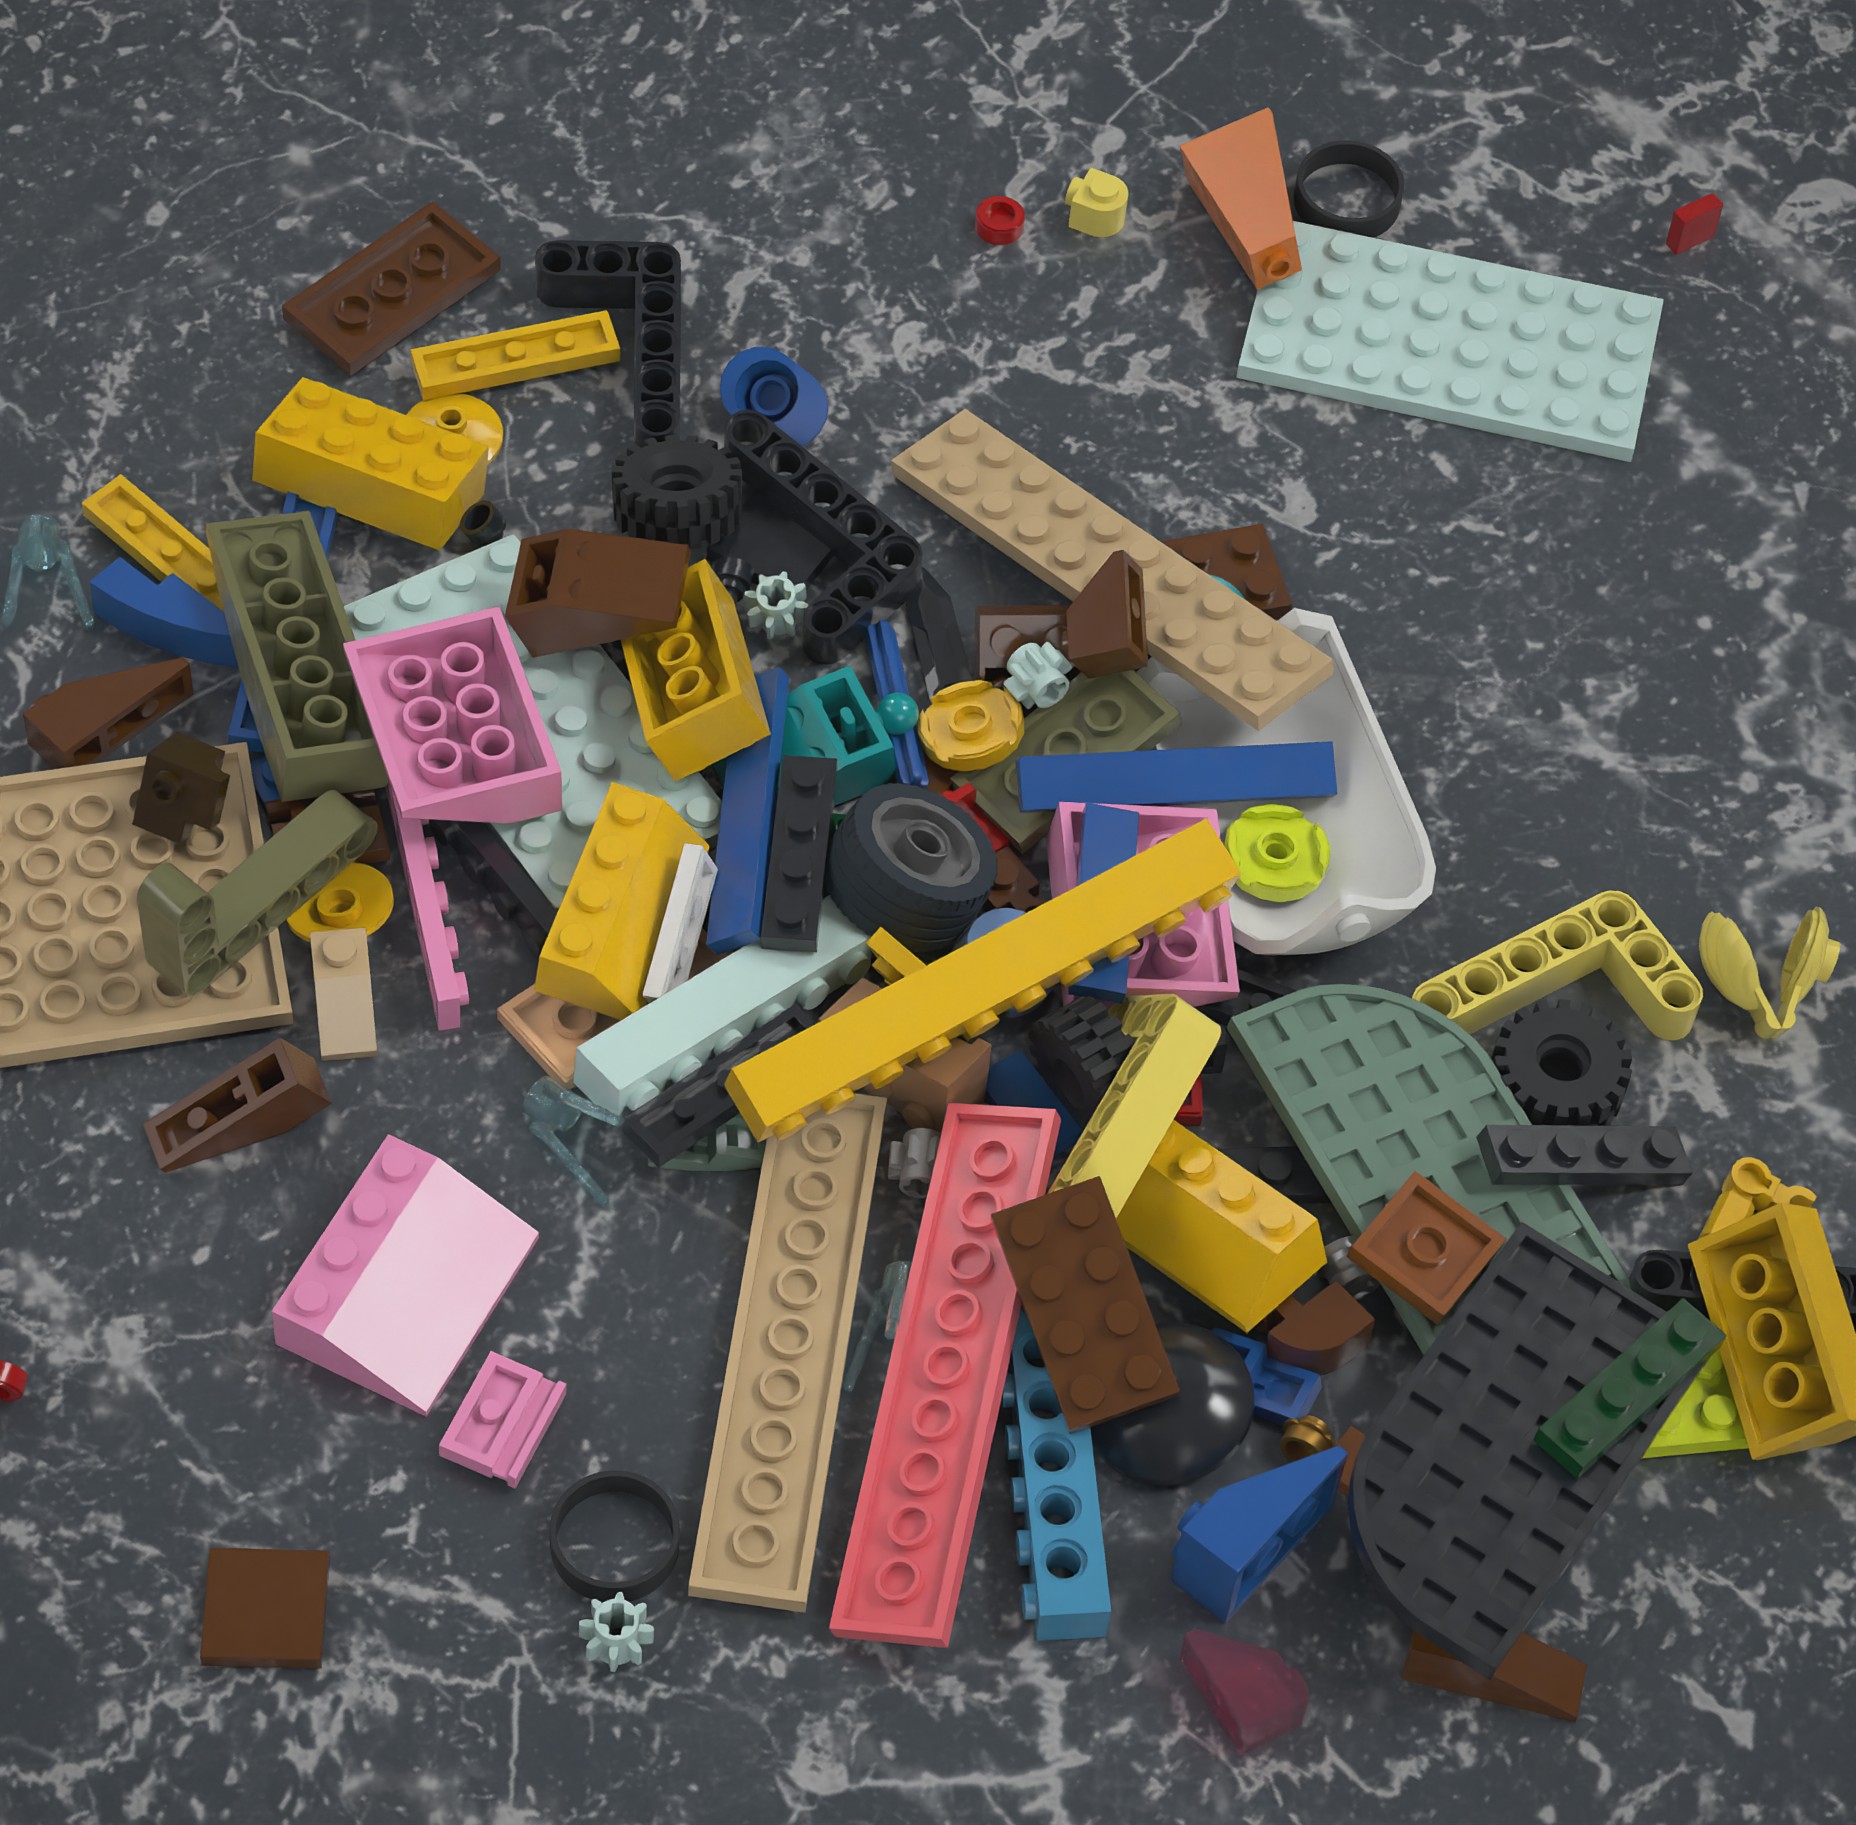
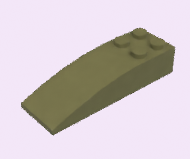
[206,511,388,802]

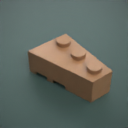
[818,978,992,1133]

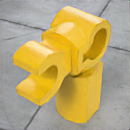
[1698,1157,1817,1239]

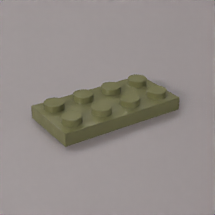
[950,670,1182,854]

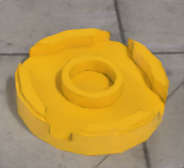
[918,680,1024,772]

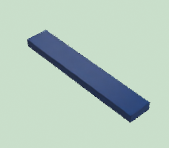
[706,667,789,955]
[1015,741,1337,813]

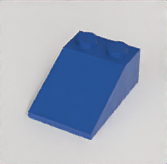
[1171,1446,1348,1624]

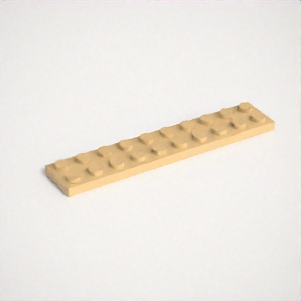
[891,409,1333,731]
[688,1093,887,1613]

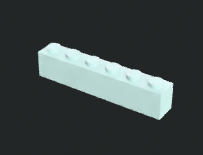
[573,895,872,1125]

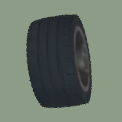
[825,783,998,952]

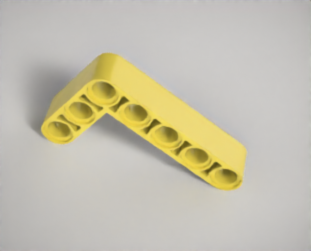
[1412,890,1703,1040]
[1047,994,1221,1218]

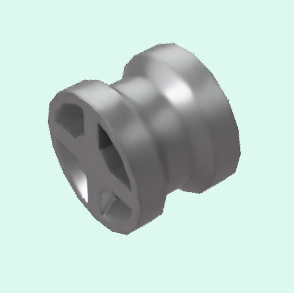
[1317,1235,1380,1300]

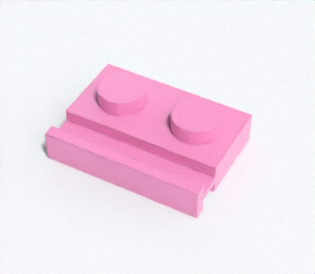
[439,1351,567,1489]

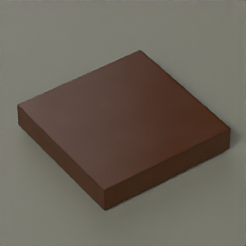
[200,1547,330,1669]

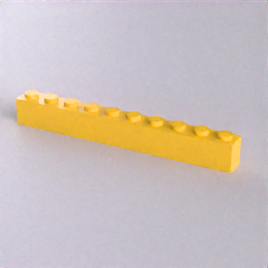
[724,818,1242,1143]

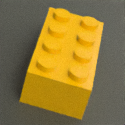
[252,377,489,551]
[621,559,771,782]

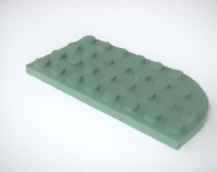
[1227,984,1631,1355]

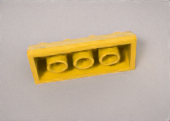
[534,782,710,1020]
[1116,1120,1327,1333]
[1688,1202,1856,1460]

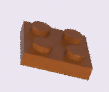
[1346,1171,1507,1326]

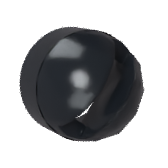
[460,500,506,546]

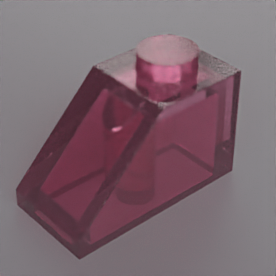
[1179,1629,1309,1756]

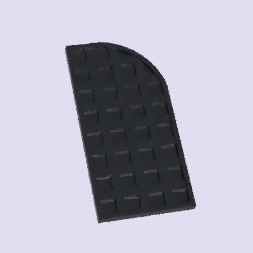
[1348,1222,1710,1680]

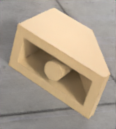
[310,927,377,1061]

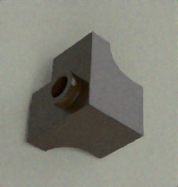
[132,732,230,844]

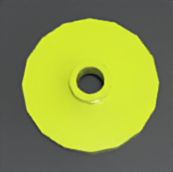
[1223,804,1331,902]

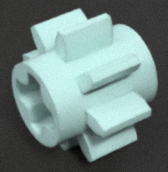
[744,571,808,640]
[1003,642,1073,709]
[579,1592,654,1672]

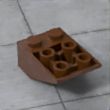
[505,529,691,658]

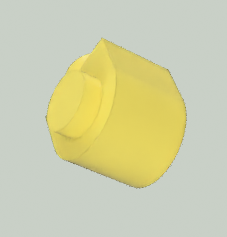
[1065,167,1128,237]

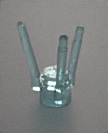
[1,514,95,631]
[523,1076,624,1206]
[842,1261,912,1393]

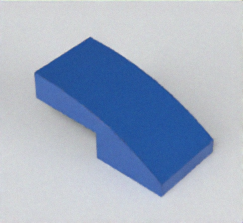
[1212,1327,1322,1426]

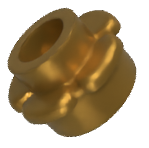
[1280,1415,1336,1462]

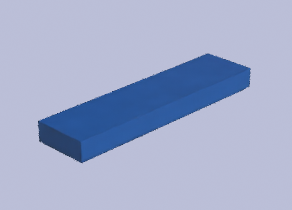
[1068,802,1139,1004]

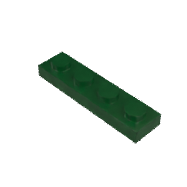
[1533,1298,1727,1479]

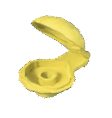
[1699,906,1841,1039]

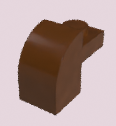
[1254,1281,1375,1376]

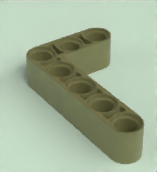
[137,790,378,997]

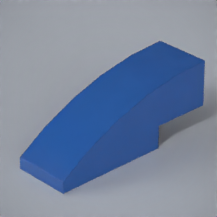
[89,557,238,667]

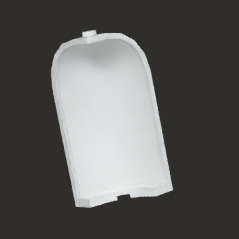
[1136,608,1436,955]

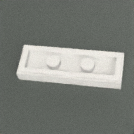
[642,843,718,1004]

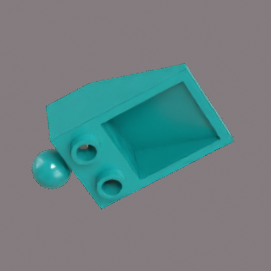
[711,666,919,807]

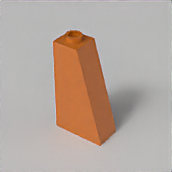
[1179,107,1302,290]

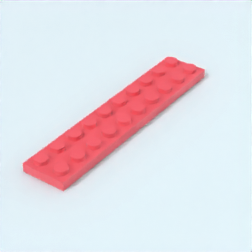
[829,1103,1061,1648]

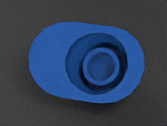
[720,347,829,446]

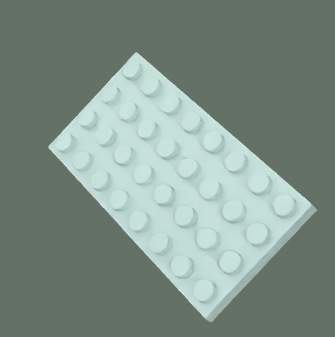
[1236,221,1664,462]
[344,534,722,912]

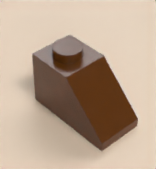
[1062,550,1148,679]

